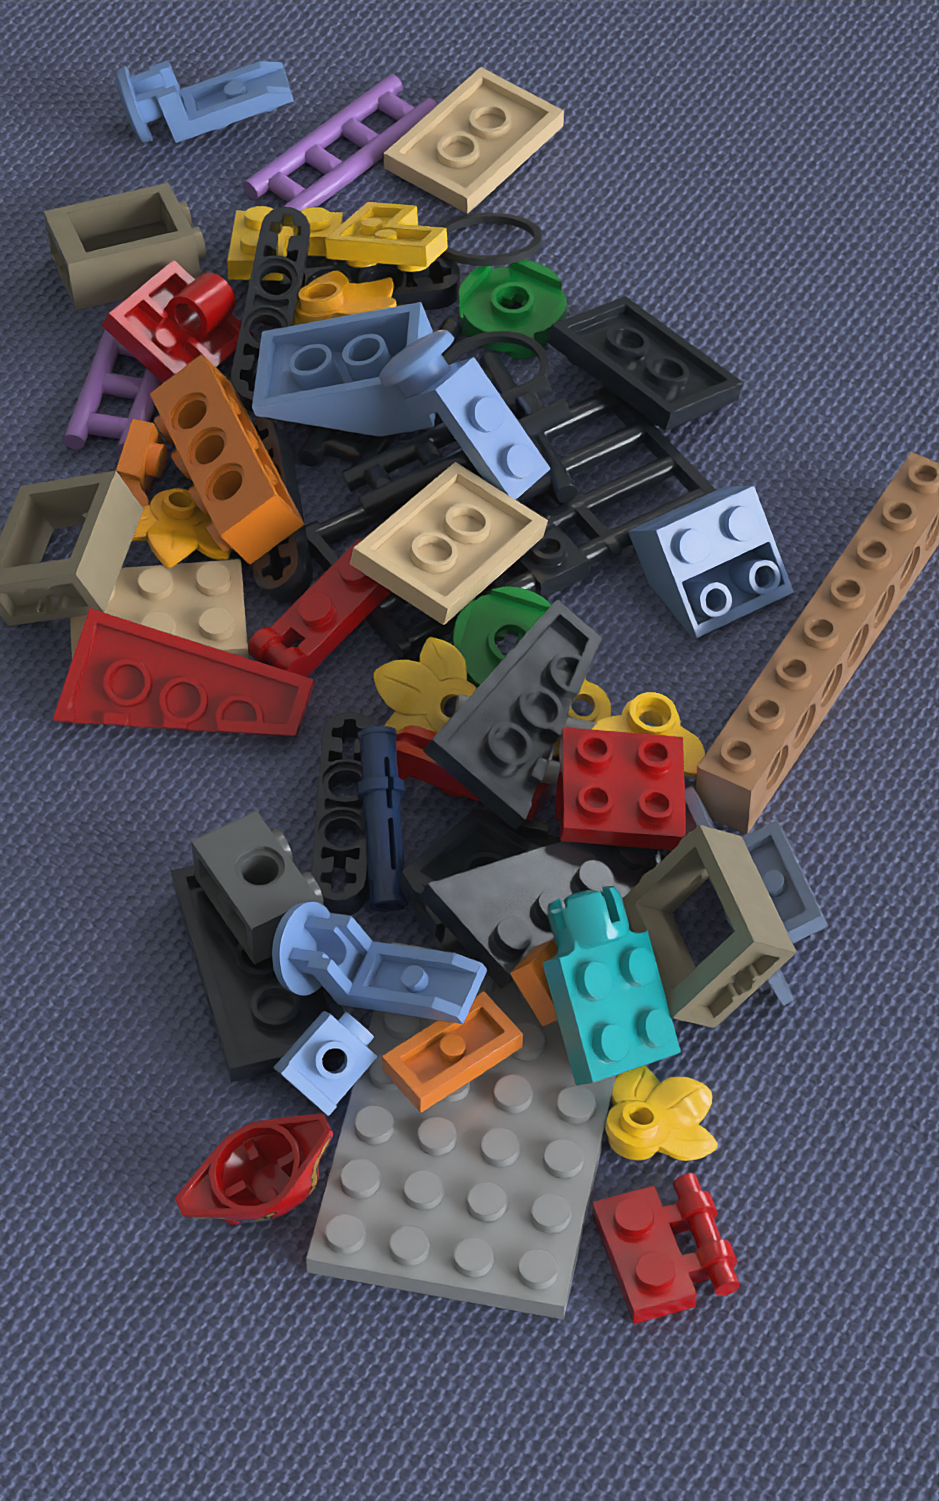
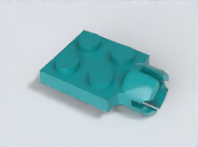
[542,886,681,1086]

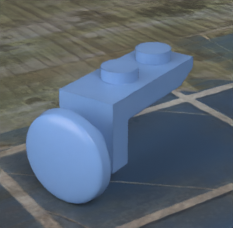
[116,60,294,143]
[379,329,550,500]
[272,902,487,1024]

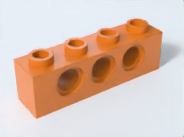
[150,354,305,565]

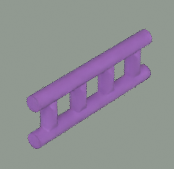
[243,74,438,211]
[63,299,163,455]

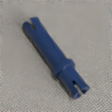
[356,726,408,912]

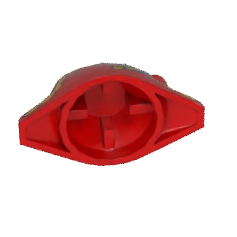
[175,1113,333,1225]

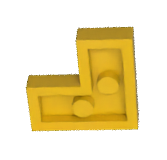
[325,202,448,272]
[228,206,343,281]

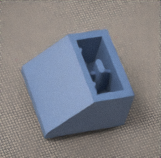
[628,486,794,638]

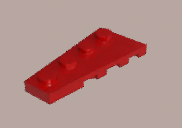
[53,608,316,738]

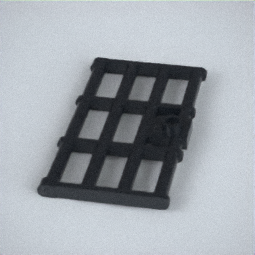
[305,386,716,660]

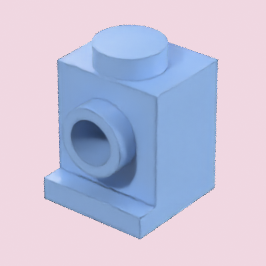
[273,1011,378,1116]

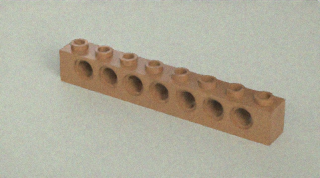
[695,452,939,834]

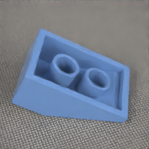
[252,302,435,436]

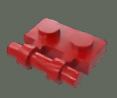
[592,1173,740,1324]

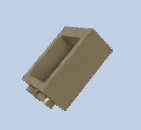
[43,183,206,311]
[0,470,144,626]
[622,824,797,1028]

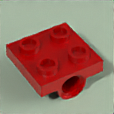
[101,260,254,383]
[555,727,686,850]

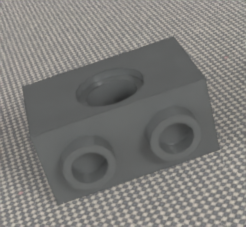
[191,811,323,965]

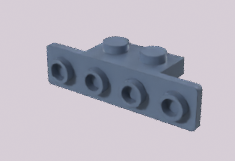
[685,786,828,1006]

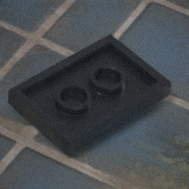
[547,296,744,431]

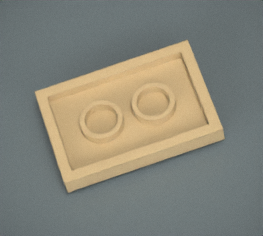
[384,67,564,214]
[350,462,548,625]
[70,559,249,659]

